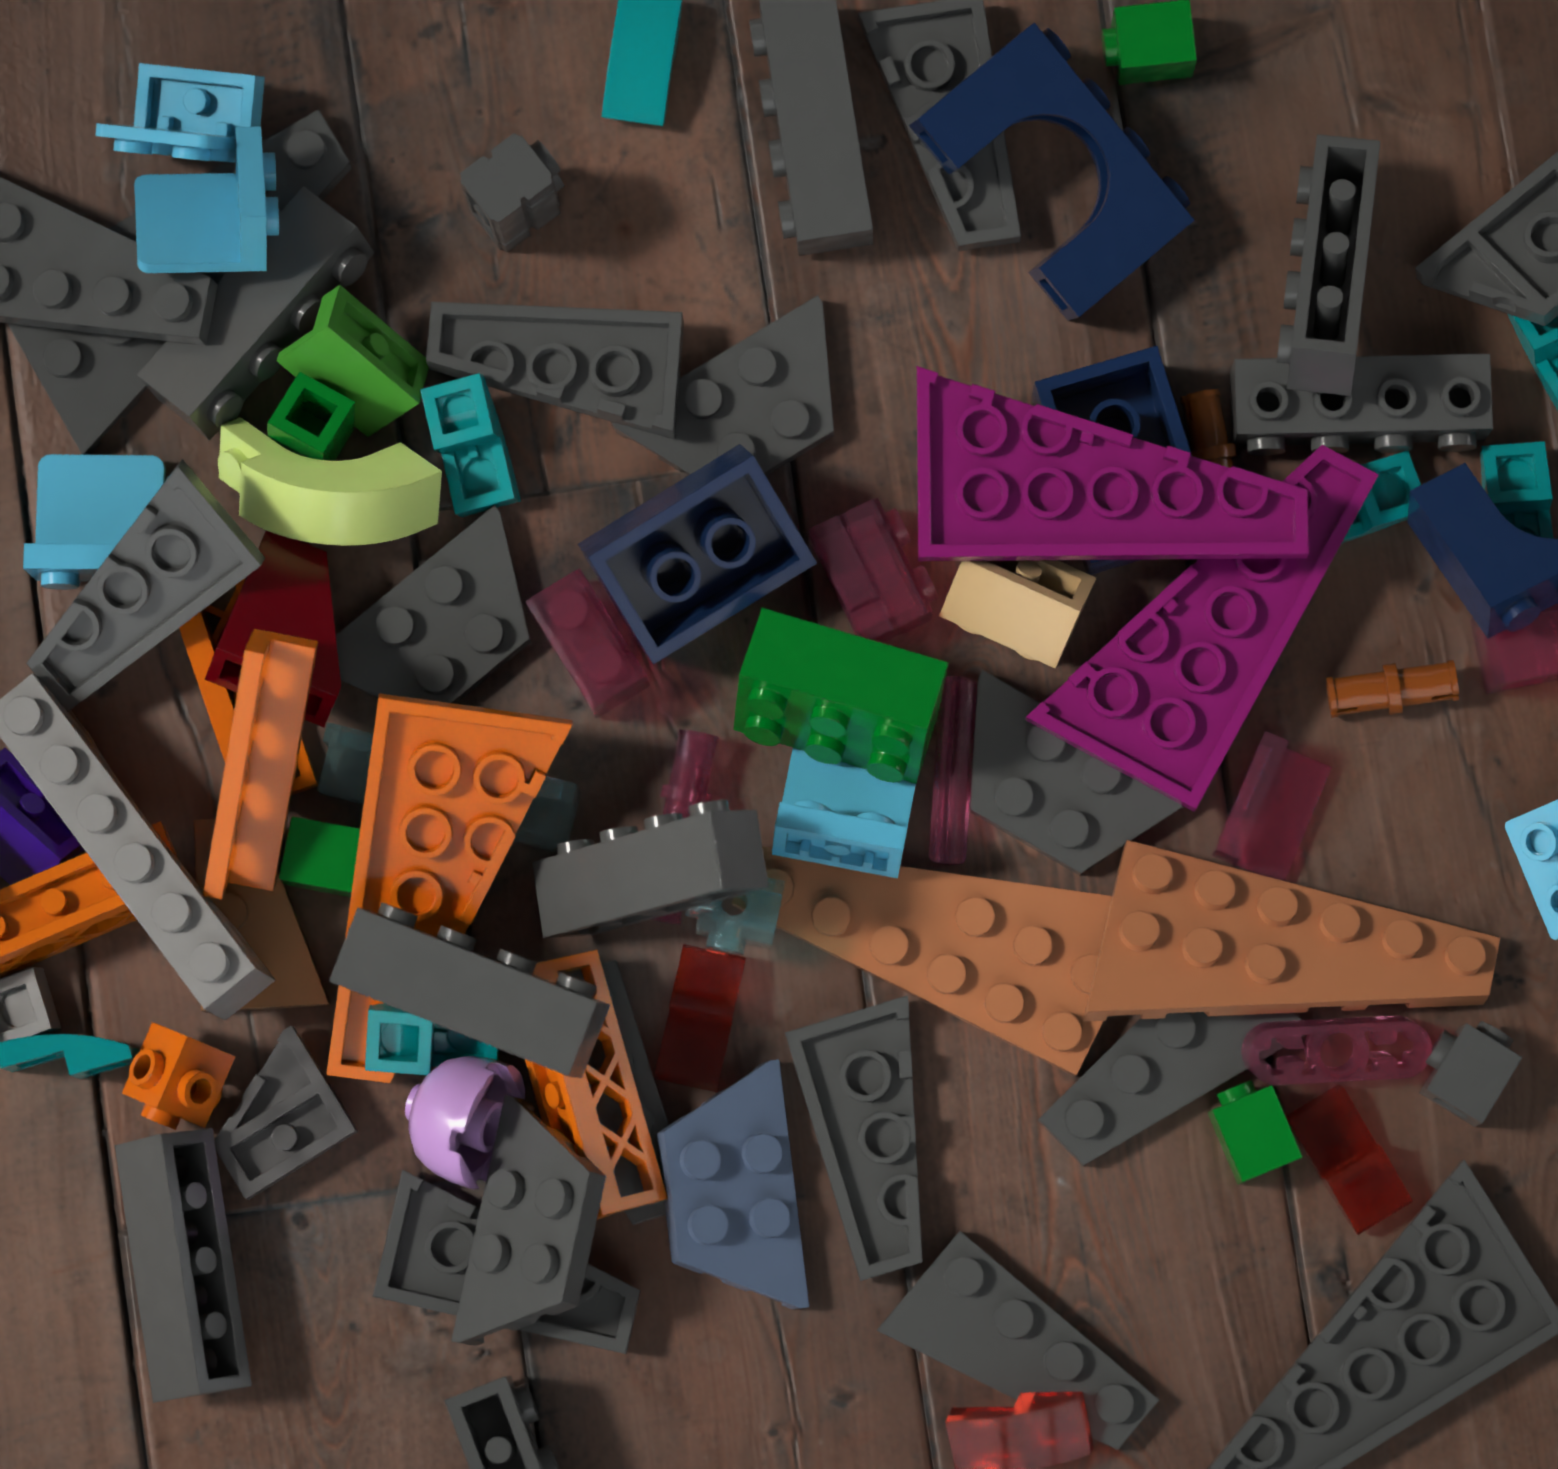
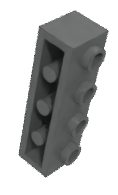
[749,0,873,256]
[1277,134,1381,396]
[137,186,375,441]
[1230,354,1493,456]
[532,800,769,938]
[329,902,610,1078]
[115,1128,252,1403]
[444,1376,559,1469]

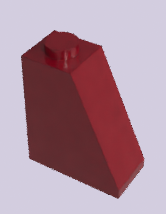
[204,530,341,728]

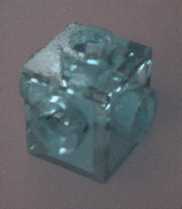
[686,877,785,955]

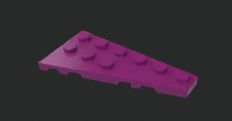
[916,366,1309,561]
[1025,445,1379,812]

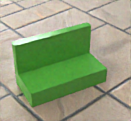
[277,285,429,437]

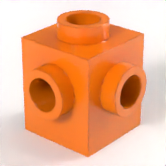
[122,1022,236,1130]

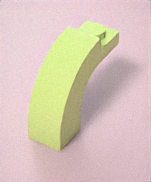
[218,417,442,546]

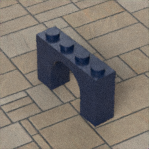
[909,22,1194,321]
[1407,463,1558,639]

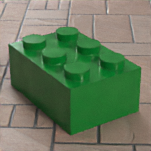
[733,608,949,784]

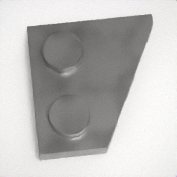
[214,1025,358,1200]

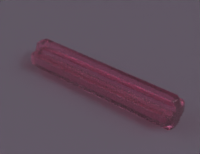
[929,676,977,865]

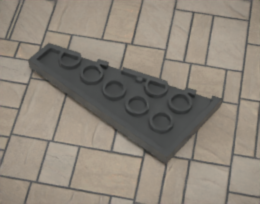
[0,177,218,346]
[1207,1160,1558,1469]

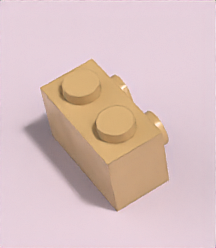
[939,560,1096,669]

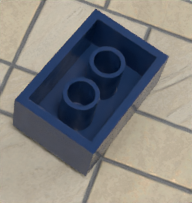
[1032,346,1192,575]
[577,444,817,665]

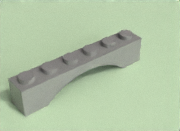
[0,673,276,1021]

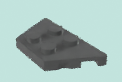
[1415,152,1558,326]
[611,295,834,476]
[336,506,531,704]
[969,670,1184,876]
[451,1095,606,1346]

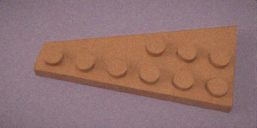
[1083,840,1500,1022]
[731,846,1112,1077]

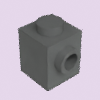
[1419,1021,1522,1127]

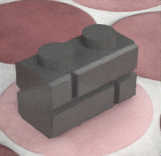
[460,133,565,252]

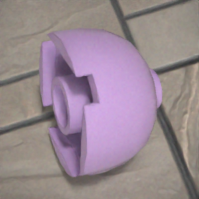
[405,1056,525,1189]

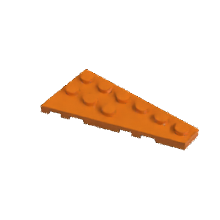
[326,693,573,1083]

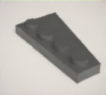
[858,0,1021,252]
[26,459,265,712]
[1037,1012,1312,1166]

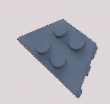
[657,1059,809,1309]

